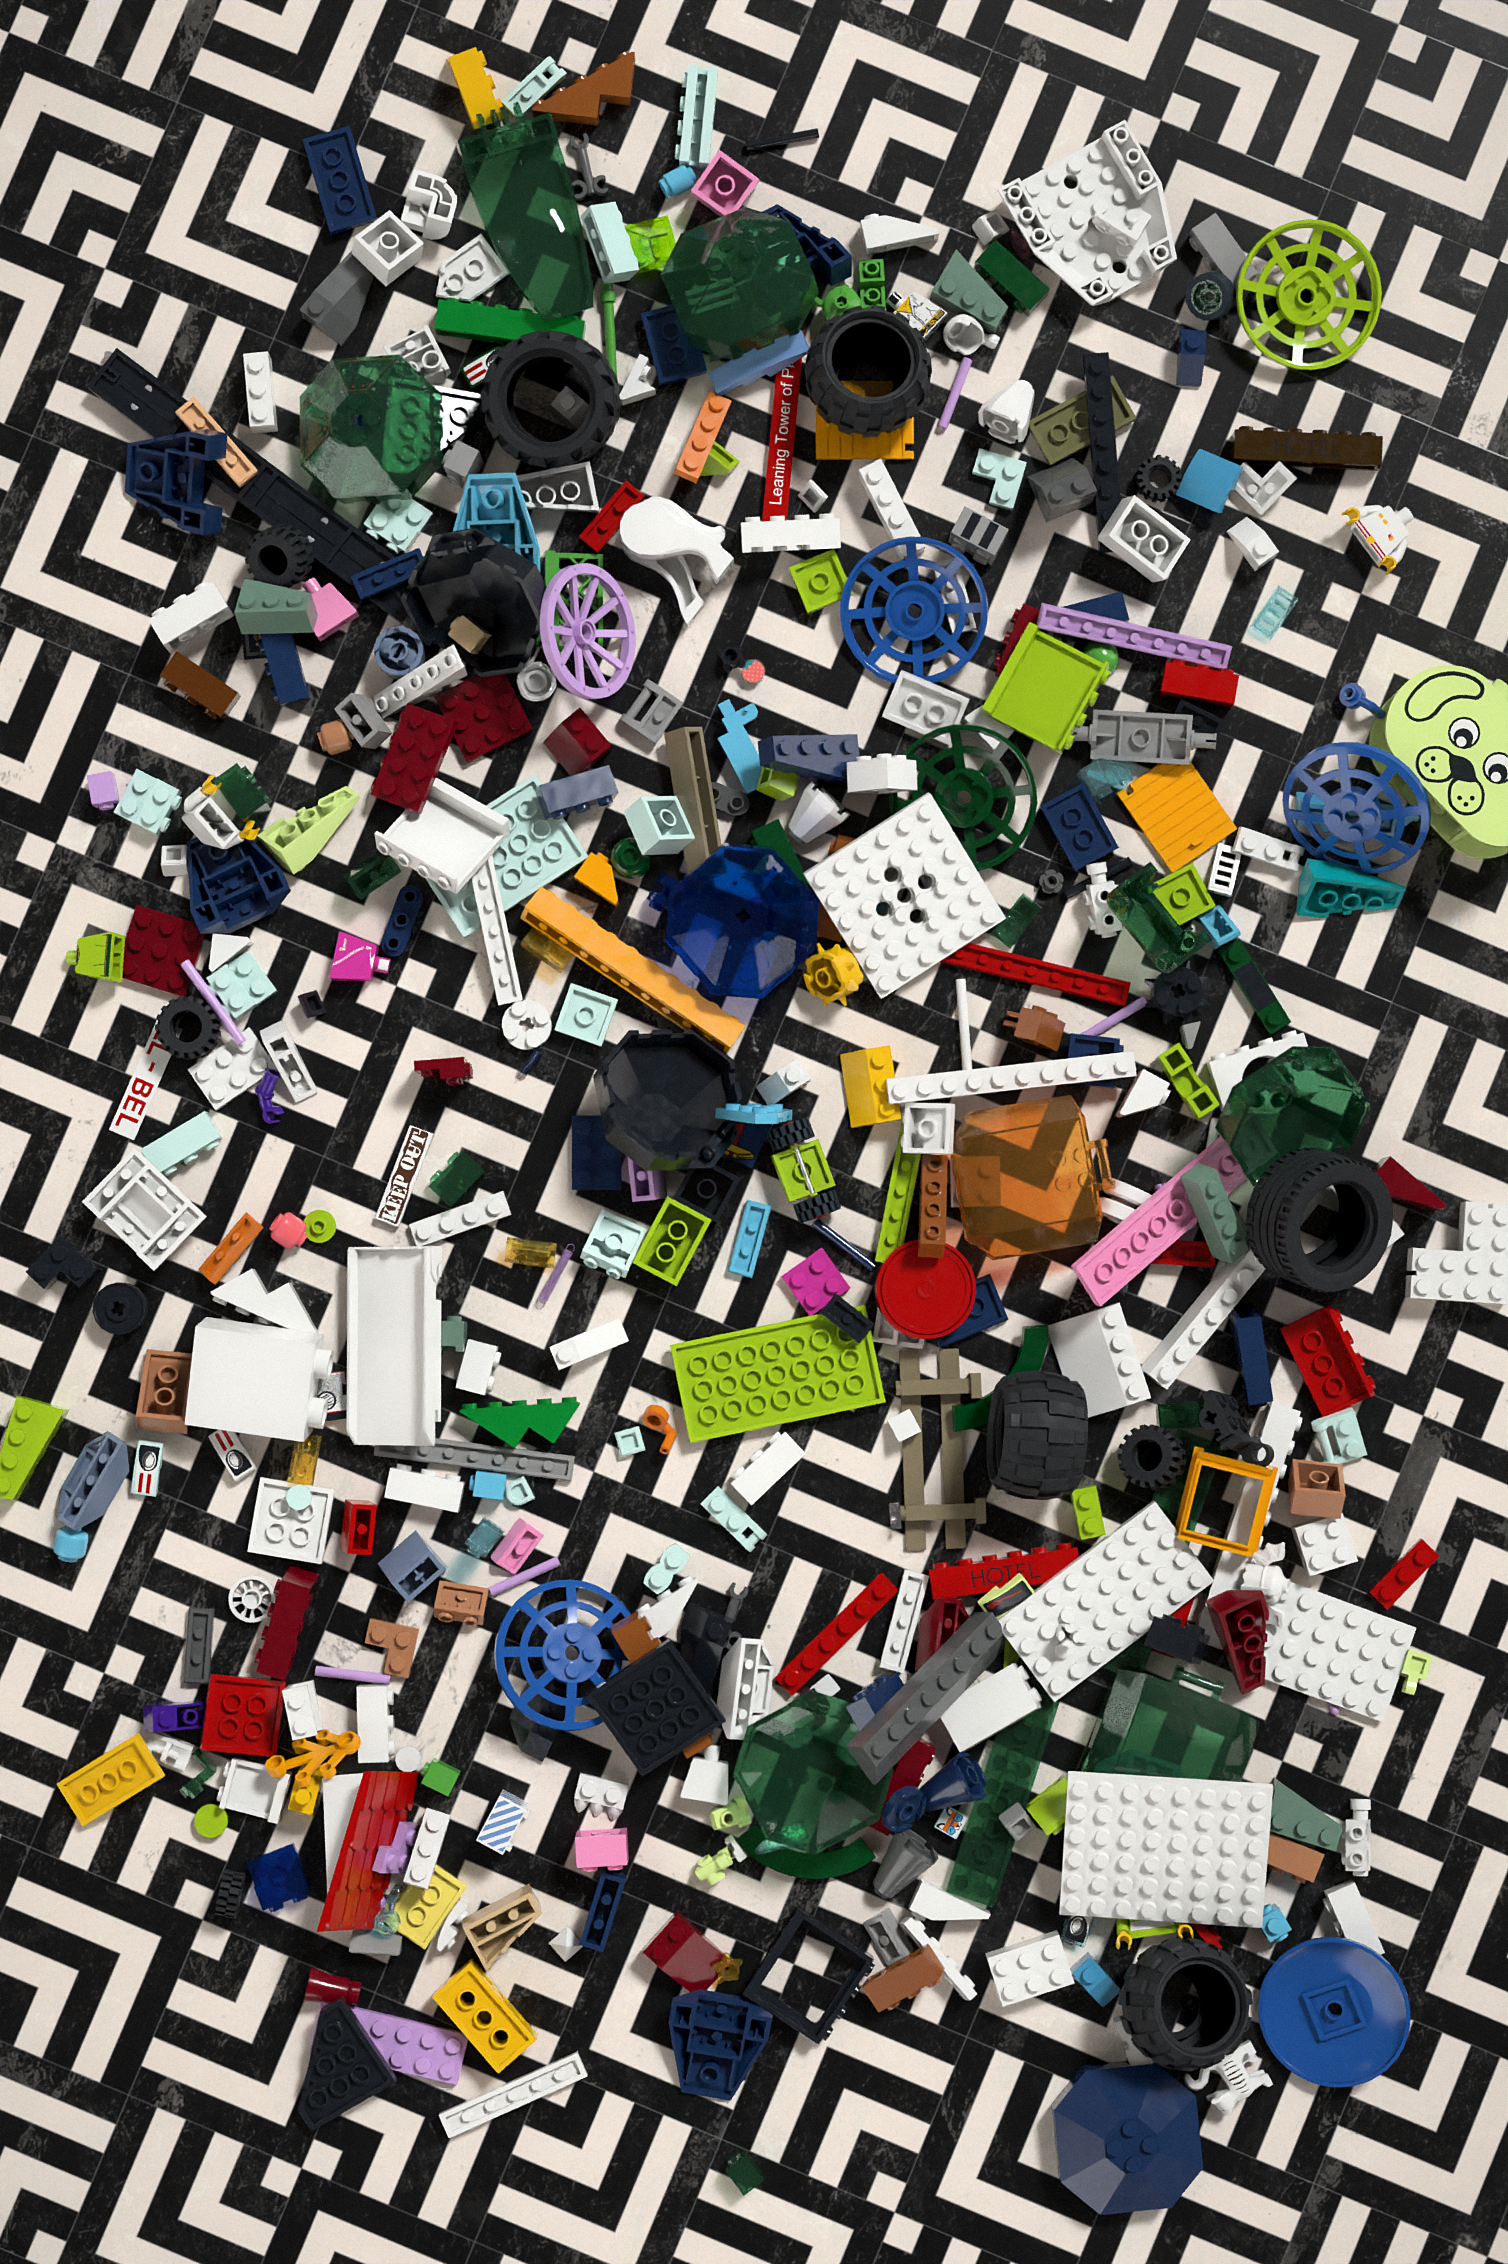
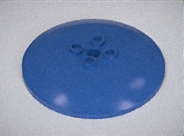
[1258,1937,1411,2087]

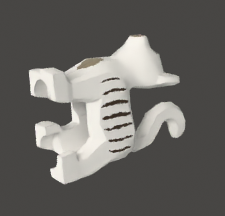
[1183,2040,1273,2115]

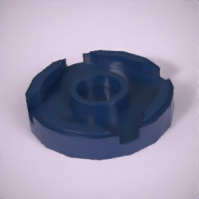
[881,1786,926,1833]

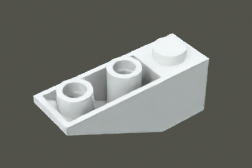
[636,1575,699,1638]

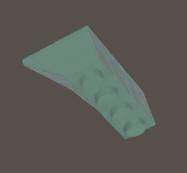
[1180,1163,1250,1264]

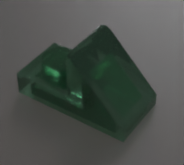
[1158,1402,1203,1429]

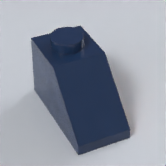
[1176,329,1207,387]

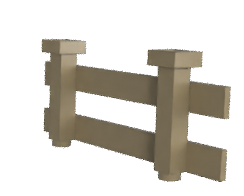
[895,1348,986,1550]

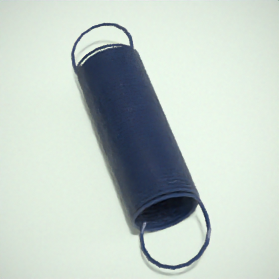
[517,1047,543,1079]

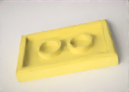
[383,1864,468,1950]

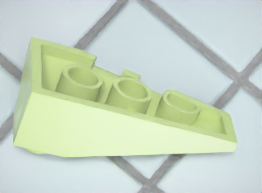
[257,786,360,875]

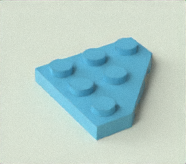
[715,1103,792,1124]

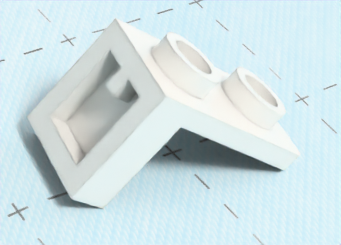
[1092,211,1152,247]

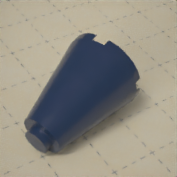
[919,1752,987,1812]

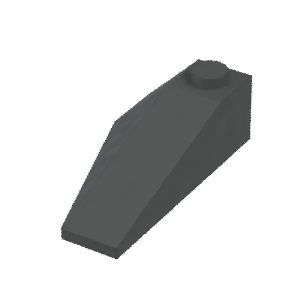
[300,251,375,347]

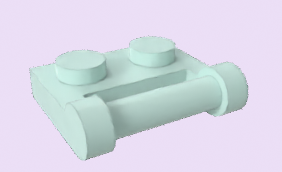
[1311,1407,1367,1464]

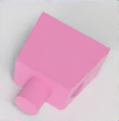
[303,578,359,642]

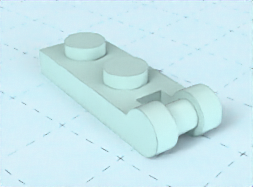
[501,56,568,122]
[701,1486,767,1553]

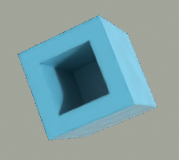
[469,1470,507,1500]

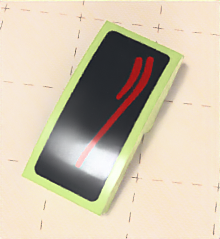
[977,1573,1034,1618]

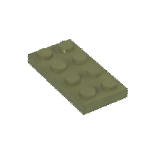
[1028,376,1137,467]

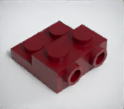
[414,1057,473,1086]

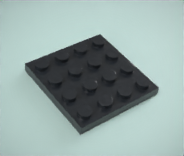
[586,1638,726,1777]

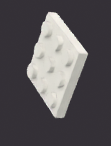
[247,1477,335,1564]

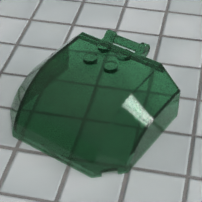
[1081,1665,1260,1782]

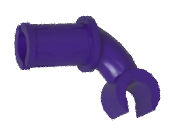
[255,1068,284,1124]

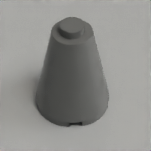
[873,1829,939,1899]

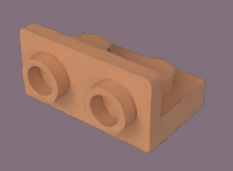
[434,1580,489,1626]

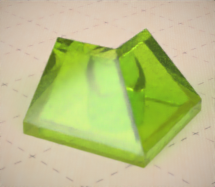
[624,215,679,274]

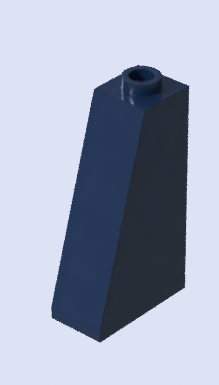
[1228,1303,1273,1407]

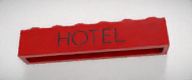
[928,1542,1079,1600]

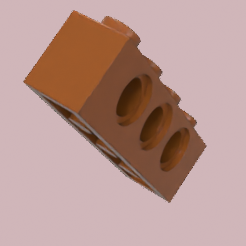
[918,1154,948,1258]

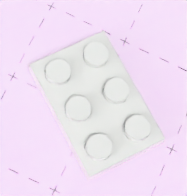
[882,670,970,745]
[188,1027,277,1111]

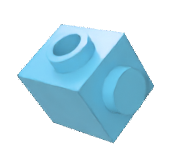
[1261,1903,1292,1942]

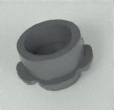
[1039,869,1064,894]

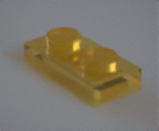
[520,927,574,973]
[505,1237,557,1268]
[288,1434,322,1486]

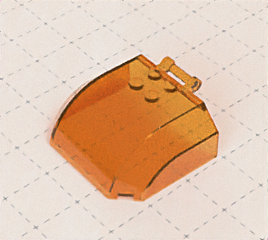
[950,1095,1116,1260]

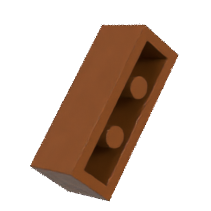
[862,1944,945,2012]

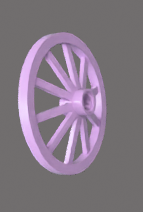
[540,563,636,699]

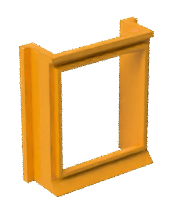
[1175,1446,1278,1557]

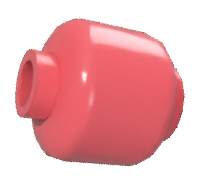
[269,1212,308,1249]

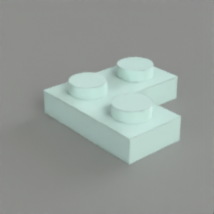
[972,449,1027,511]

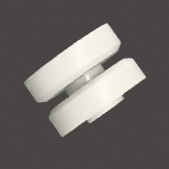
[1094,1177,1152,1224]

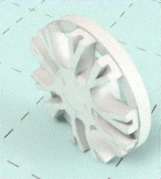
[229,1575,276,1622]

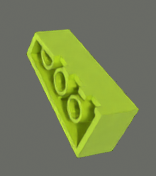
[0,1396,70,1500]

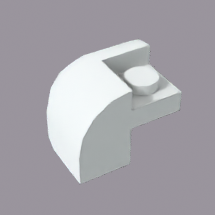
[401,169,457,240]

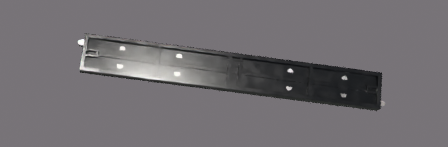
[87,348,413,625]

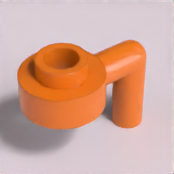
[642,1405,677,1454]

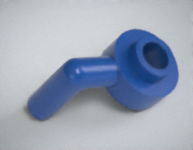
[1339,683,1386,719]

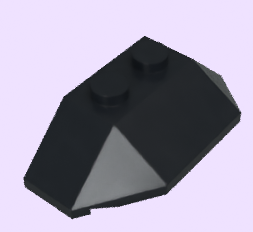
[509,1669,584,1762]

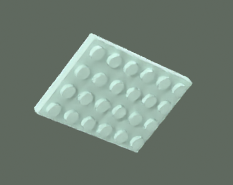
[426,774,588,938]

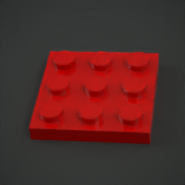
[200,1673,286,1757]

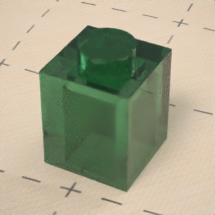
[726,2151,764,2196]

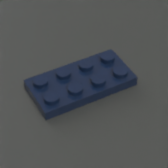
[302,126,377,235]

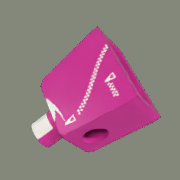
[330,931,391,981]

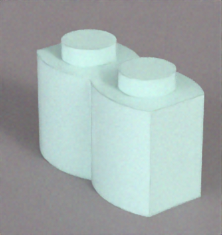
[643,1543,689,1594]

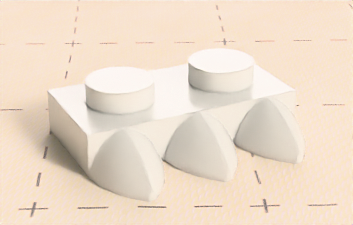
[574,1773,629,1821]

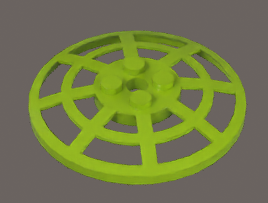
[1236,219,1382,370]

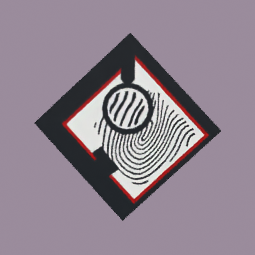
[317,1368,347,1421]

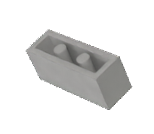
[1189,213,1258,292]

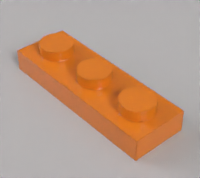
[198,1212,264,1285]

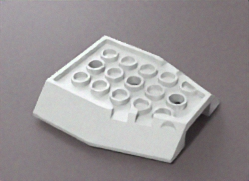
[997,120,1177,306]

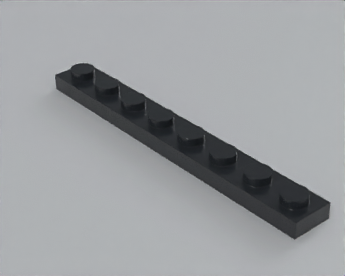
[1083,352,1121,553]

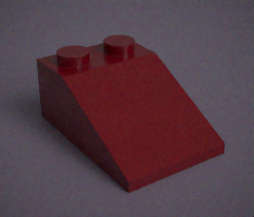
[1372,1156,1447,1211]
[643,1910,732,1992]

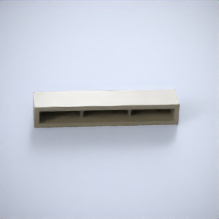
[664,727,726,879]

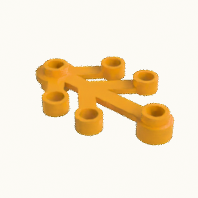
[265,1729,361,1787]

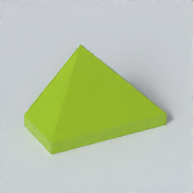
[700,441,740,476]

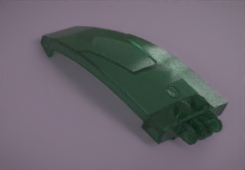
[456,102,593,323]

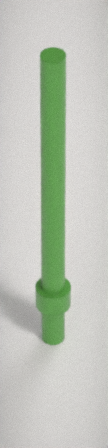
[601,279,620,420]

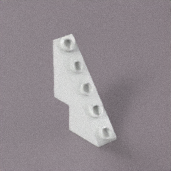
[373,645,468,719]
[211,1269,319,1333]

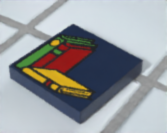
[723,1121,772,1169]

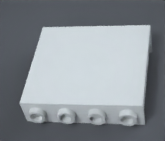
[375,778,510,894]

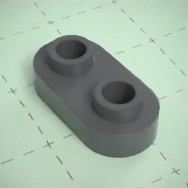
[711,782,749,817]

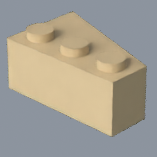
[462,1884,542,1971]

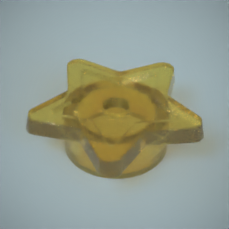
[712,1952,743,1984]

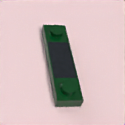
[1217,938,1291,1035]

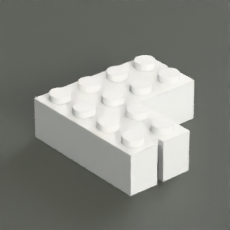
[1405,1201,1508,1305]

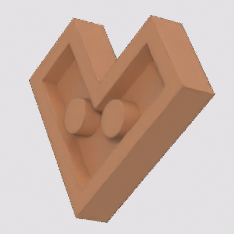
[365,1618,420,1678]

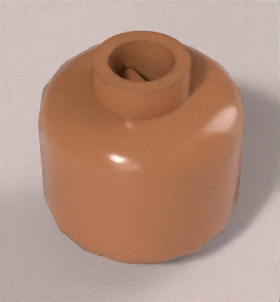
[317,719,355,755]

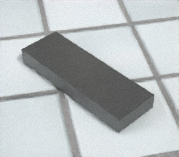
[183,1607,215,1684]

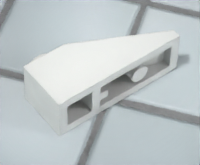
[860,214,939,255]
[260,1020,318,1103]
[549,1318,629,1370]
[908,1879,991,1921]

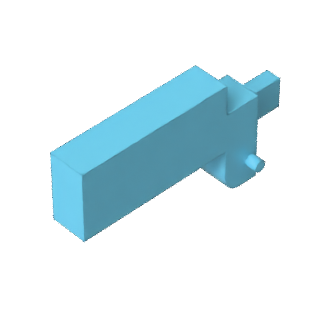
[717,699,762,795]

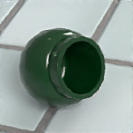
[610,837,652,879]

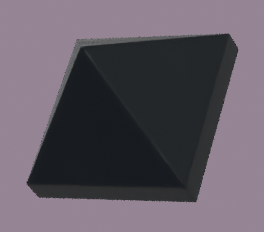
[298,990,326,1018]

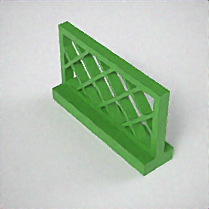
[542,550,603,653]

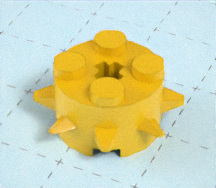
[804,943,863,1006]

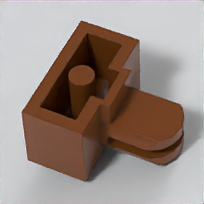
[1003,1005,1066,1051]

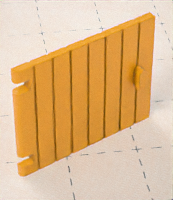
[816,381,914,460]
[1116,761,1237,873]

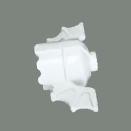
[1241,1542,1290,1629]

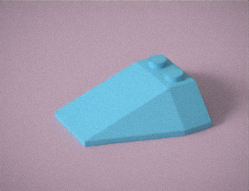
[453,473,540,572]

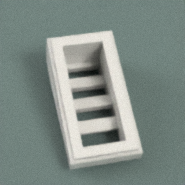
[1206,843,1241,897]

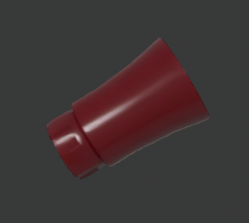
[303,1967,361,2007]

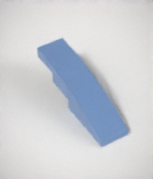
[708,330,809,396]

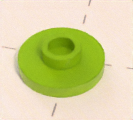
[304,1210,336,1243]
[194,1804,228,1838]

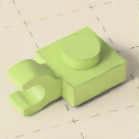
[1401,1649,1433,1695]

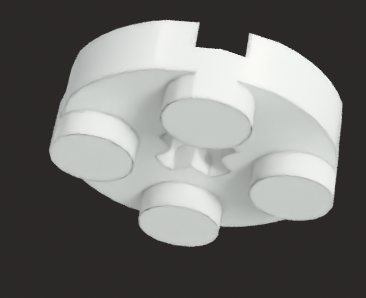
[502,1000,552,1050]

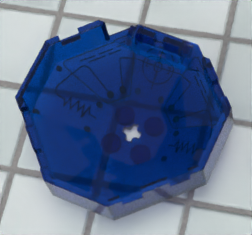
[666,843,820,999]

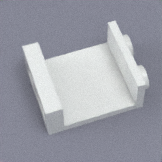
[282,1680,324,1740]

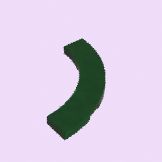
[952,1325,1049,1432]
[735,1824,876,1879]

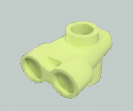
[709,1795,751,1830]
[695,1846,735,1886]

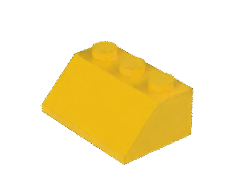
[840,1045,901,1128]

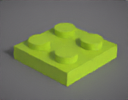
[789,549,853,614]
[1148,863,1216,930]

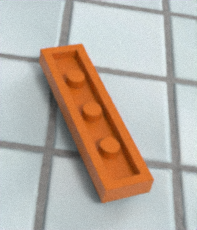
[674,391,731,483]

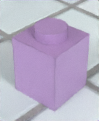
[87,771,120,810]

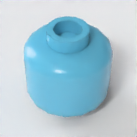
[54,1526,88,1562]

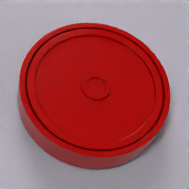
[875,1240,976,1339]

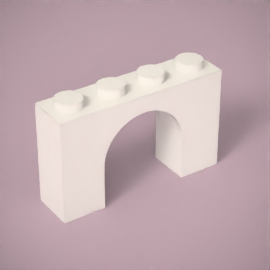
[1206,1030,1322,1120]

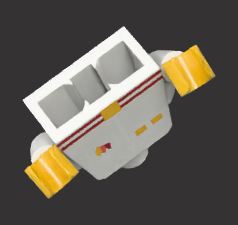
[1341,505,1414,575]
[181,775,260,849]

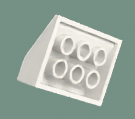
[1048,1303,1151,1418]

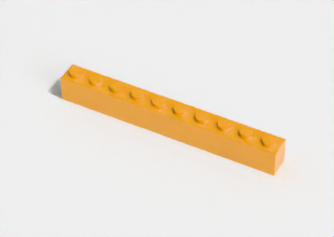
[520,887,745,1054]

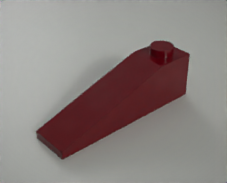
[1206,1590,1269,1695]

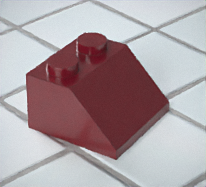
[543,708,612,776]

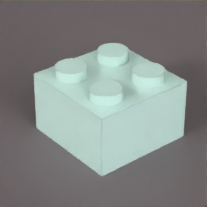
[624,796,695,855]

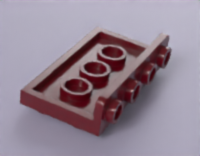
[370,703,458,814]

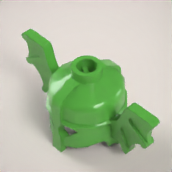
[798,284,886,322]

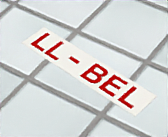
[109,1020,182,1140]

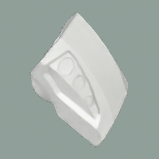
[383,325,451,386]

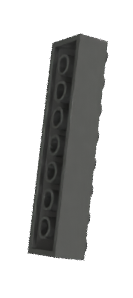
[846,1611,1005,1785]

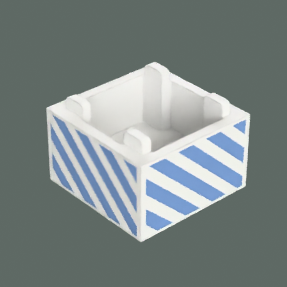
[476,1790,531,1855]

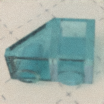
[1077,758,1137,799]
[464,1517,505,1559]

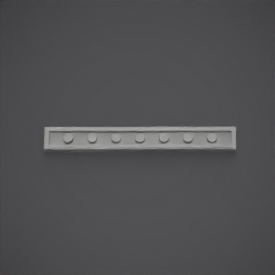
[374,1438,575,1481]

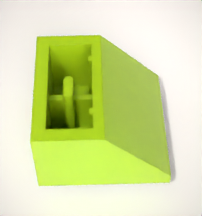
[1025,1775,1068,1836]

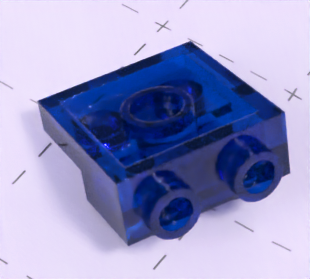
[246,1842,312,1913]

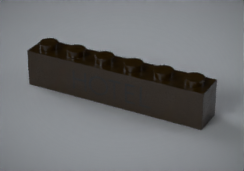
[1231,426,1383,471]

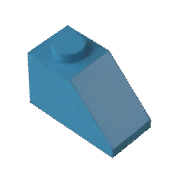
[1070,1952,1122,2007]

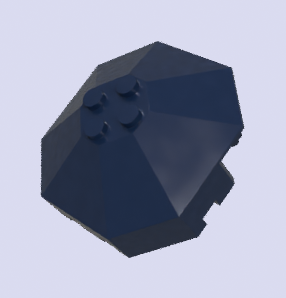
[1051,2061,1203,2215]

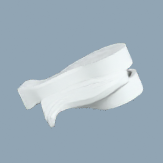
[620,496,734,628]

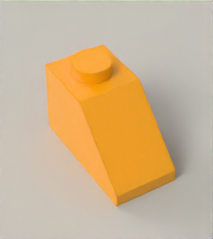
[574,852,619,907]

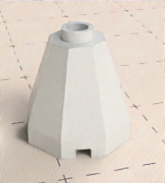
[978,380,1034,444]
[788,781,850,843]

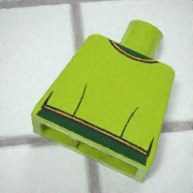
[66,932,125,983]

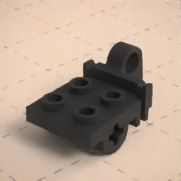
[1199,1390,1274,1467]

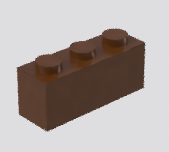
[160,651,241,721]

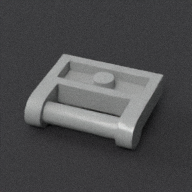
[619,679,684,745]

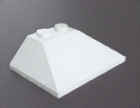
[82,1148,207,1271]

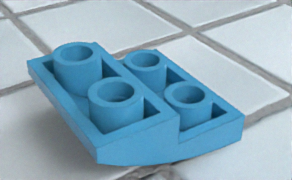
[1176,449,1243,513]

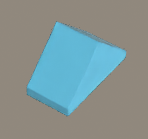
[1198,904,1241,949]

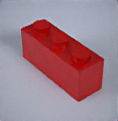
[1159,659,1239,708]

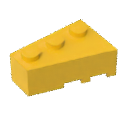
[446,47,505,130]

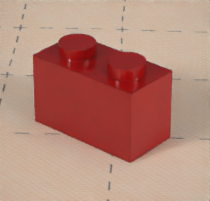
[340,1499,377,1555]

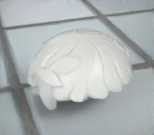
[517,662,557,701]

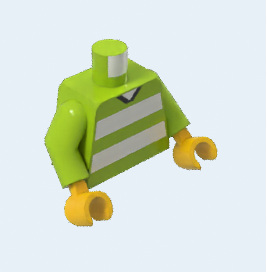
[1116,1918,1194,1950]

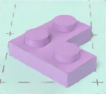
[372,1822,420,1873]

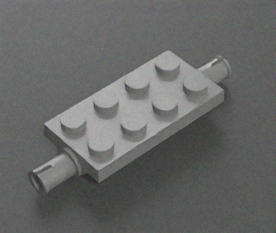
[1073,709,1217,765]

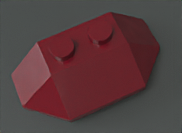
[915,1597,969,1672]

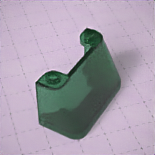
[1107,861,1213,973]

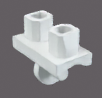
[146,1732,194,1771]

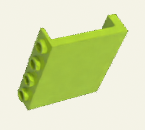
[982,622,1111,755]

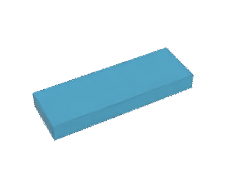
[728,1200,771,1278]

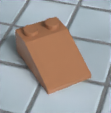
[136,1349,192,1434]

